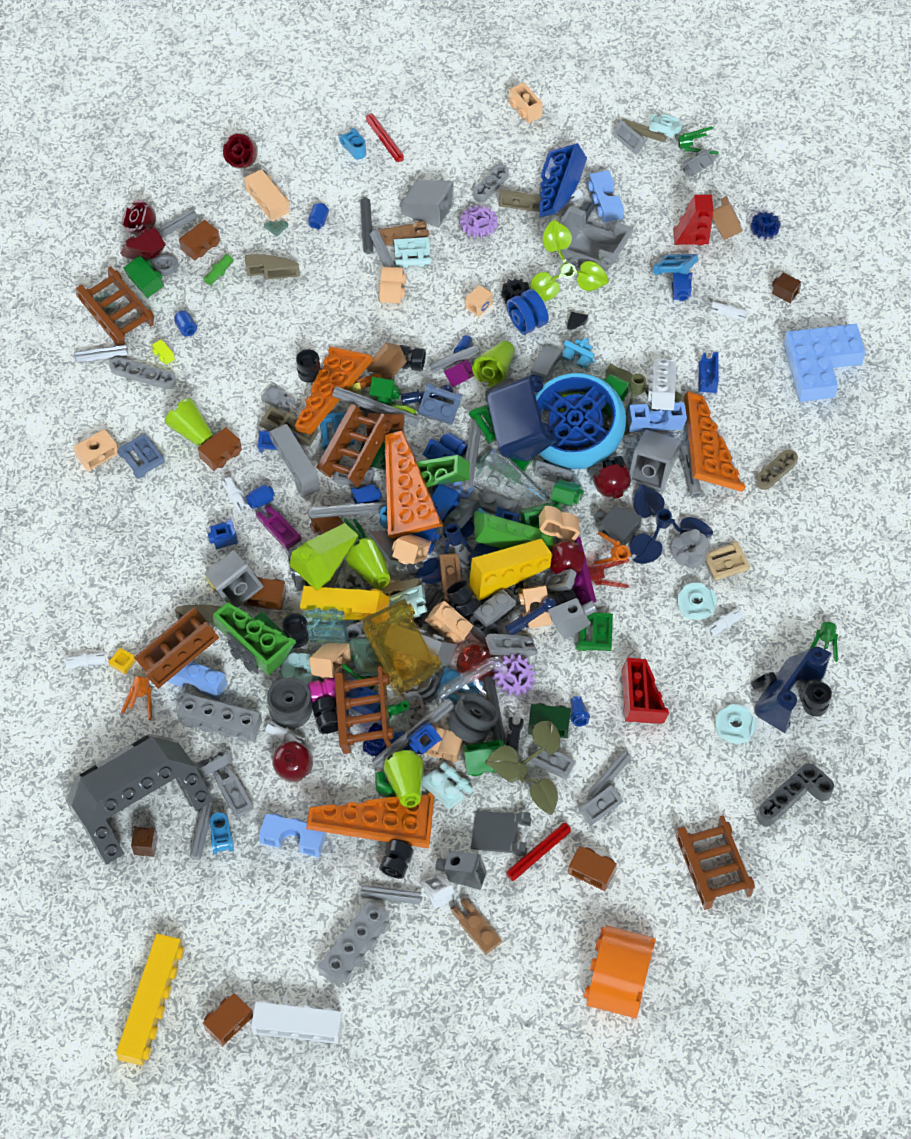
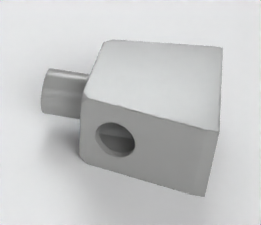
[548,598,597,640]

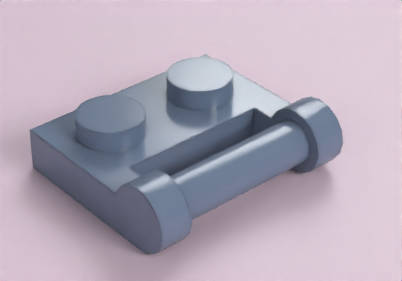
[417,383,463,425]
[117,434,165,479]

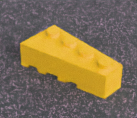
[469,539,552,601]
[300,586,390,620]

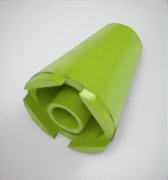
[472,340,515,387]
[164,398,214,447]
[346,538,390,589]
[383,750,424,808]

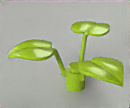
[530,220,609,302]

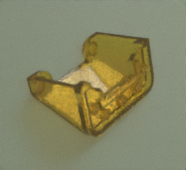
[362,599,442,696]

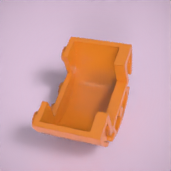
[584,925,656,1019]

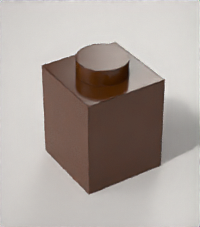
[772,272,801,304]
[131,827,158,857]

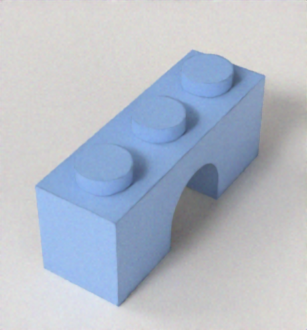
[587,170,624,223]
[626,402,687,432]
[167,661,227,700]
[259,814,326,857]

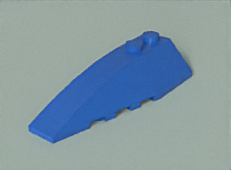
[539,143,587,217]

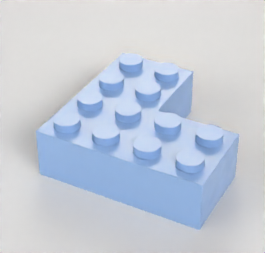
[784,324,865,402]

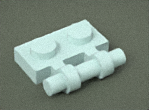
[394,237,431,268]
[388,585,427,624]
[422,762,474,810]

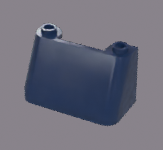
[487,374,557,462]
[754,647,832,733]

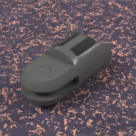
[417,663,442,702]

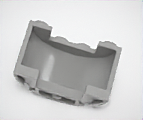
[559,206,633,271]

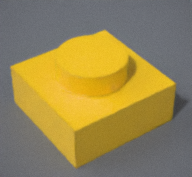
[108,648,136,675]

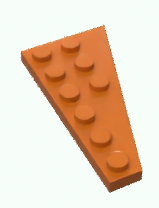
[295,346,373,434]
[684,391,746,492]
[385,431,443,539]
[306,792,434,849]

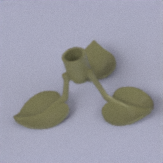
[605,364,683,436]
[485,721,560,815]

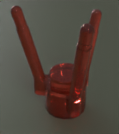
[588,559,630,588]

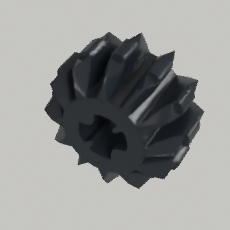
[501,278,530,304]

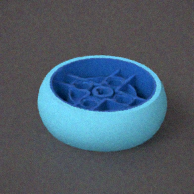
[535,373,626,469]

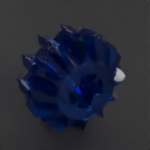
[750,211,781,240]
[363,722,387,757]

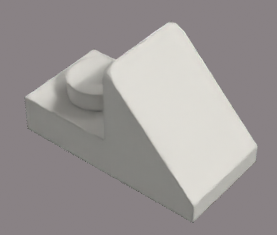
[420,873,454,909]

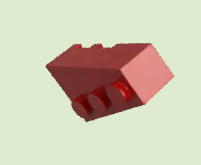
[673,194,714,246]
[622,658,669,724]

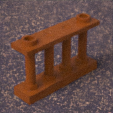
[76,266,154,346]
[316,404,393,487]
[134,607,220,689]
[335,666,394,754]
[676,815,755,910]

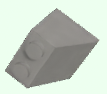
[400,180,454,228]
[630,430,681,492]
[204,550,264,608]

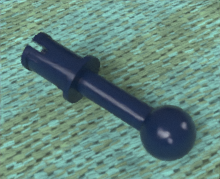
[401,385,454,405]
[505,597,557,635]

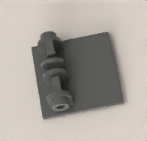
[226,632,259,675]

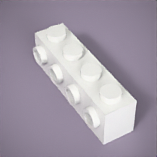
[648,359,676,410]
[251,1000,342,1044]

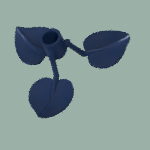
[630,484,713,564]
[415,520,499,584]

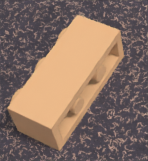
[244,169,290,221]

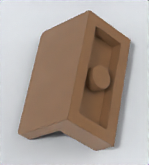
[713,196,743,240]
[367,342,407,380]

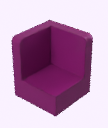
[444,359,474,387]

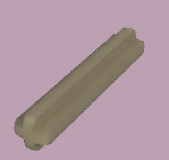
[621,118,667,142]

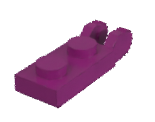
[256,505,302,550]

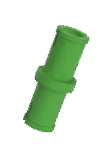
[203,254,234,286]

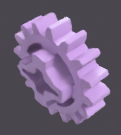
[460,205,498,239]
[492,654,536,697]

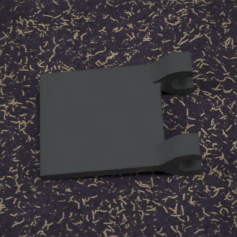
[368,531,424,576]
[471,811,532,856]

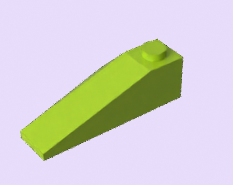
[289,523,358,591]

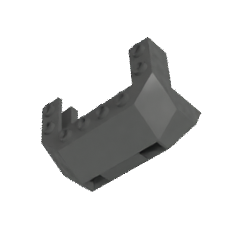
[66,734,214,865]

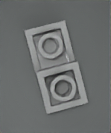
[530,345,563,378]

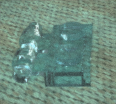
[305,608,349,643]

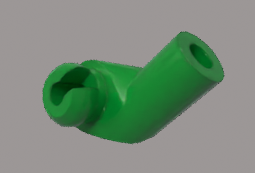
[388,700,410,719]
[375,772,396,798]

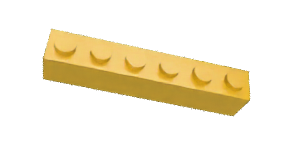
[116,933,185,1066]

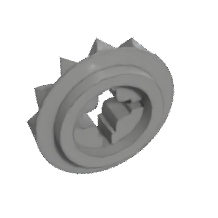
[151,254,179,278]

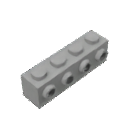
[177,693,262,742]
[318,901,390,987]

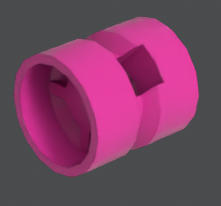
[308,676,336,704]

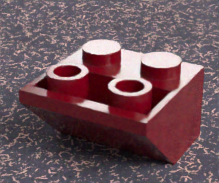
[120,227,166,261]

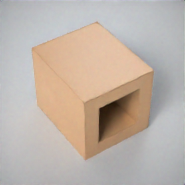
[466,285,493,317]

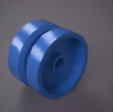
[507,289,549,335]

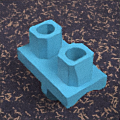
[562,337,597,369]

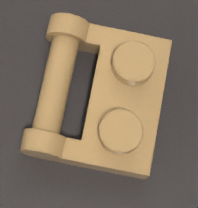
[704,541,750,581]

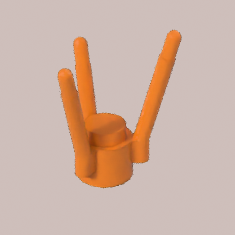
[594,531,631,564]
[121,676,152,720]

